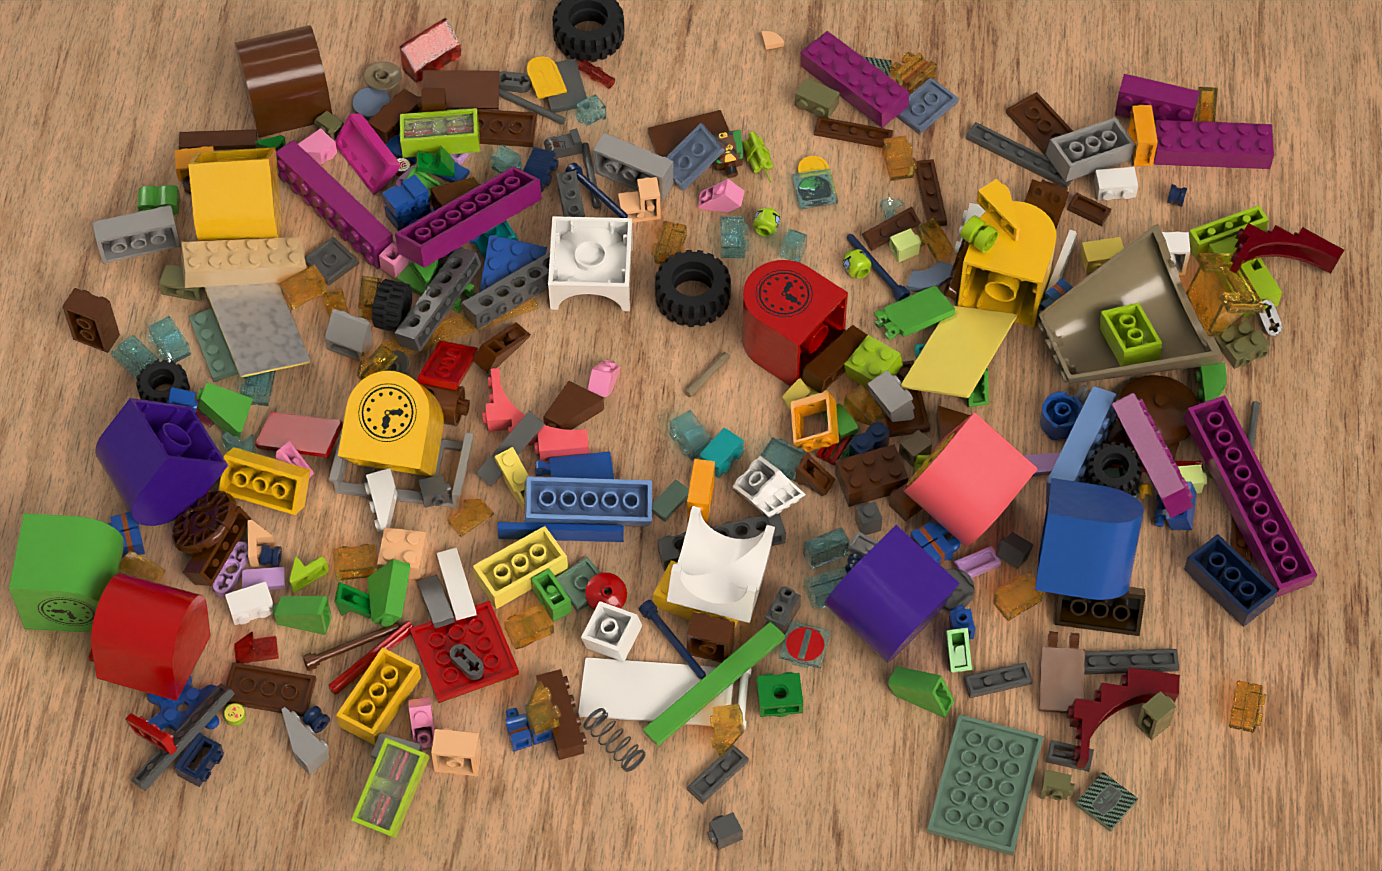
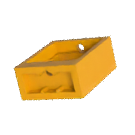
[1128,105,1158,166]
[790,391,839,453]
[687,459,715,525]

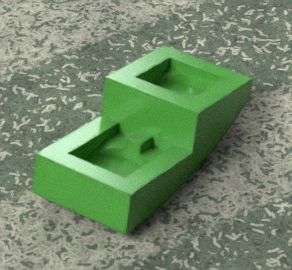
[821,403,859,440]

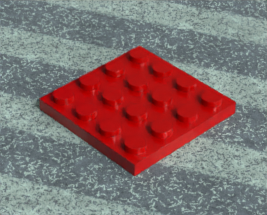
[409,600,519,703]

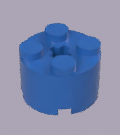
[1040,392,1083,440]

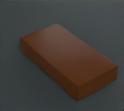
[1067,193,1111,226]

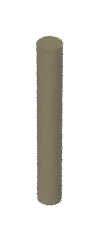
[685,352,730,397]

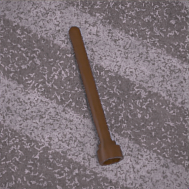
[302,623,401,671]

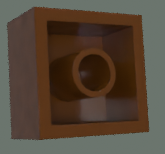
[686,613,735,663]

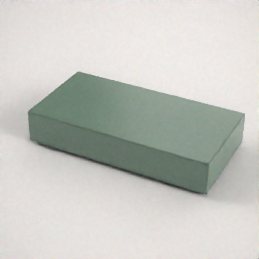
[652,479,689,522]

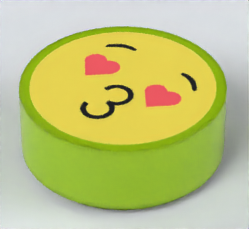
[224,703,246,726]

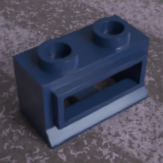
[174,732,224,787]

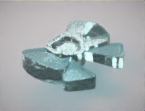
[880,198,904,222]

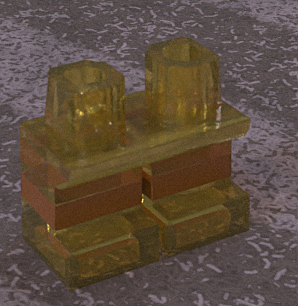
[890,52,937,95]

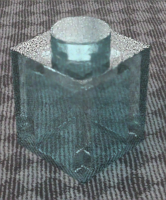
[491,144,522,173]
[781,229,807,262]

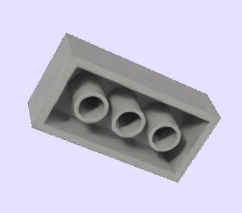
[1046,117,1136,182]
[593,133,674,201]
[93,205,181,264]

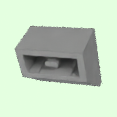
[325,309,374,363]
[867,370,915,422]

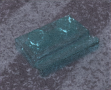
[111,335,160,379]

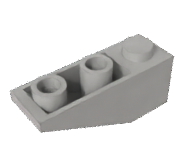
[281,707,330,775]

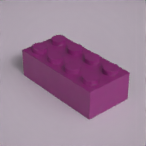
[1115,74,1200,123]

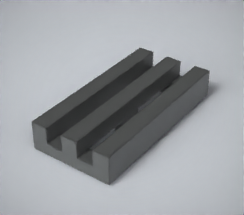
[1046,740,1094,772]

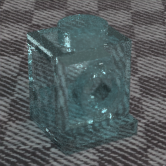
[575,94,606,126]

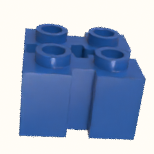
[382,175,431,231]

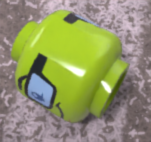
[753,207,780,237]
[842,249,871,279]

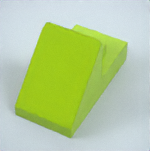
[289,556,329,594]

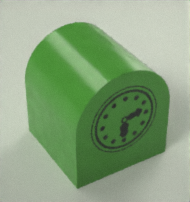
[9,513,124,632]

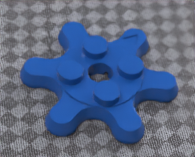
[147,676,219,731]

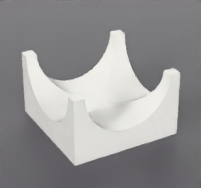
[548,217,633,311]
[667,506,775,623]

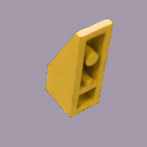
[977,179,1020,242]

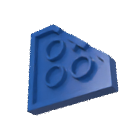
[479,235,547,292]

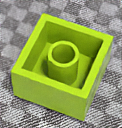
[844,335,903,389]

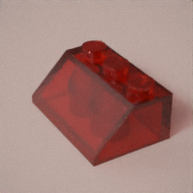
[400,18,461,84]

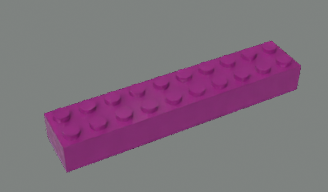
[1183,395,1317,598]

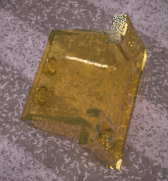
[1186,253,1265,336]

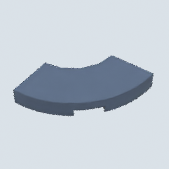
[906,261,953,291]

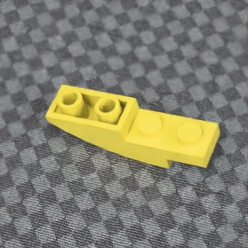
[494,447,529,512]

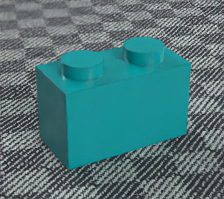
[699,427,745,478]

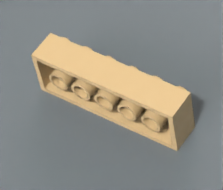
[181,237,306,288]

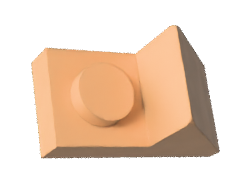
[248,520,275,567]

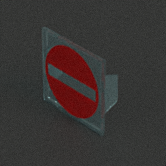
[779,621,831,668]

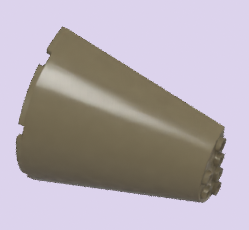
[1038,224,1223,384]

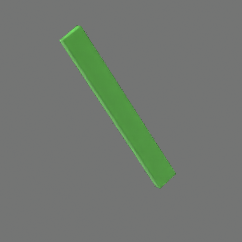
[643,622,785,746]

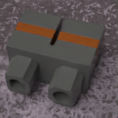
[764,586,801,635]

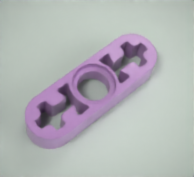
[213,541,249,598]

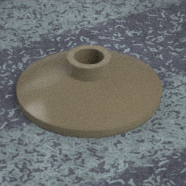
[364,62,402,90]

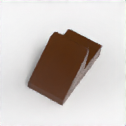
[795,453,836,496]

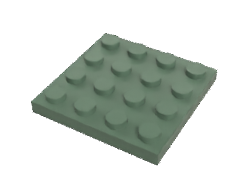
[189,308,239,382]

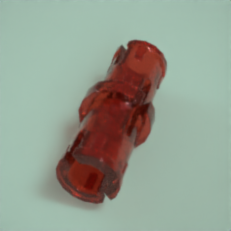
[578,59,615,89]

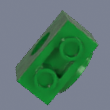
[756,672,803,717]

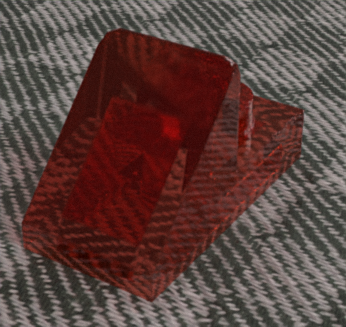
[234,632,279,664]

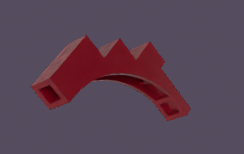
[1229,223,1344,274]
[1067,667,1180,768]

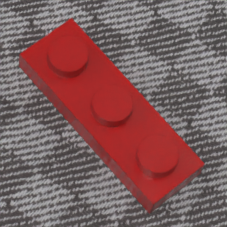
[125,713,178,755]

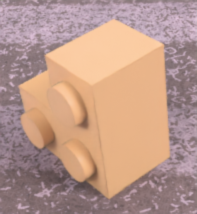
[618,177,661,223]

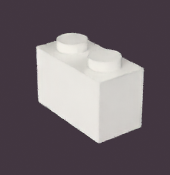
[1094,167,1138,200]
[225,582,274,625]

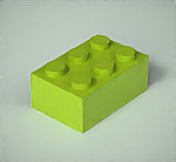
[1099,302,1162,367]

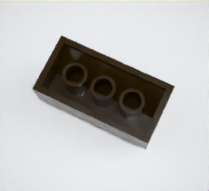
[1055,587,1146,636]

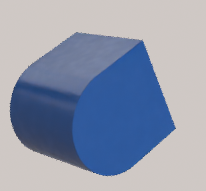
[1035,478,1144,600]

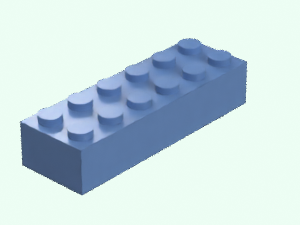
[1046,386,1117,504]
[524,477,652,526]

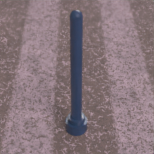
[565,163,628,218]
[847,234,911,301]
[639,600,706,679]

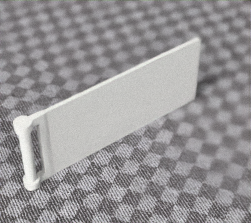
[578,658,752,730]

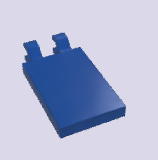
[535,452,614,479]

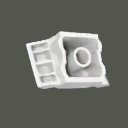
[733,456,806,518]

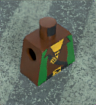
[712,129,743,178]

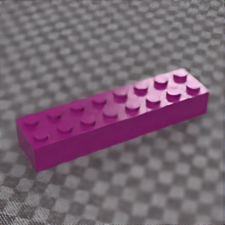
[276,140,393,270]
[395,166,542,268]

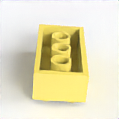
[473,526,568,609]

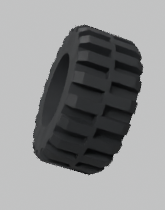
[552,0,625,62]
[655,250,731,327]

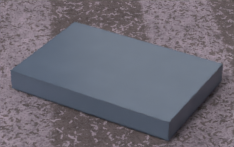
[896,77,959,135]
[667,123,725,191]

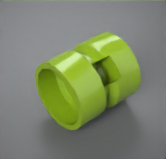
[960,215,999,253]

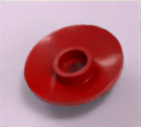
[585,572,627,611]

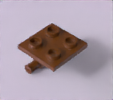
[1024,179,1069,229]

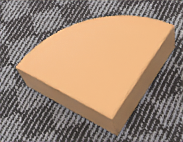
[761,31,784,50]

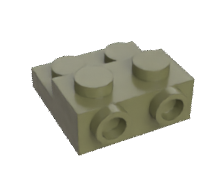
[1213,319,1271,369]

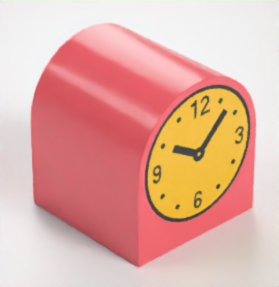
[902,412,1038,547]

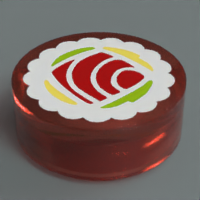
[395,157,412,176]

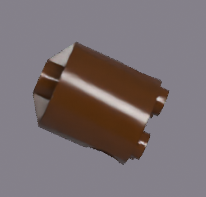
[419,383,470,426]

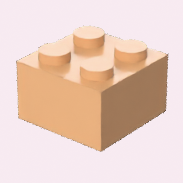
[377,528,428,580]
[431,728,482,776]

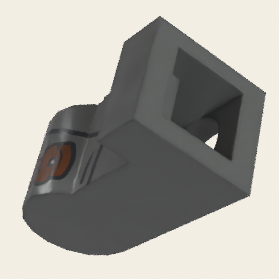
[544,128,582,159]

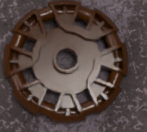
[172,491,237,554]

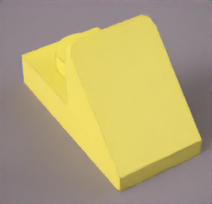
[782,378,827,411]

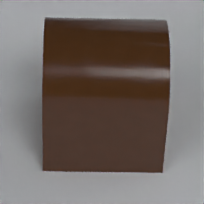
[235,25,332,138]

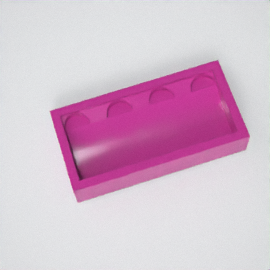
[335,114,401,194]

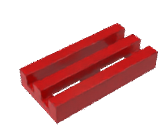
[816,434,854,466]

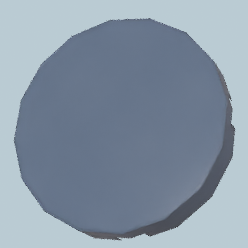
[353,87,391,120]

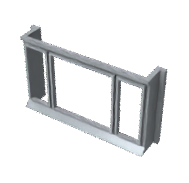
[329,421,474,509]

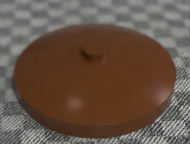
[1119,375,1199,445]

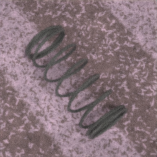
[583,708,646,772]

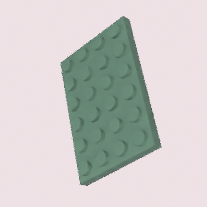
[927,714,1044,856]

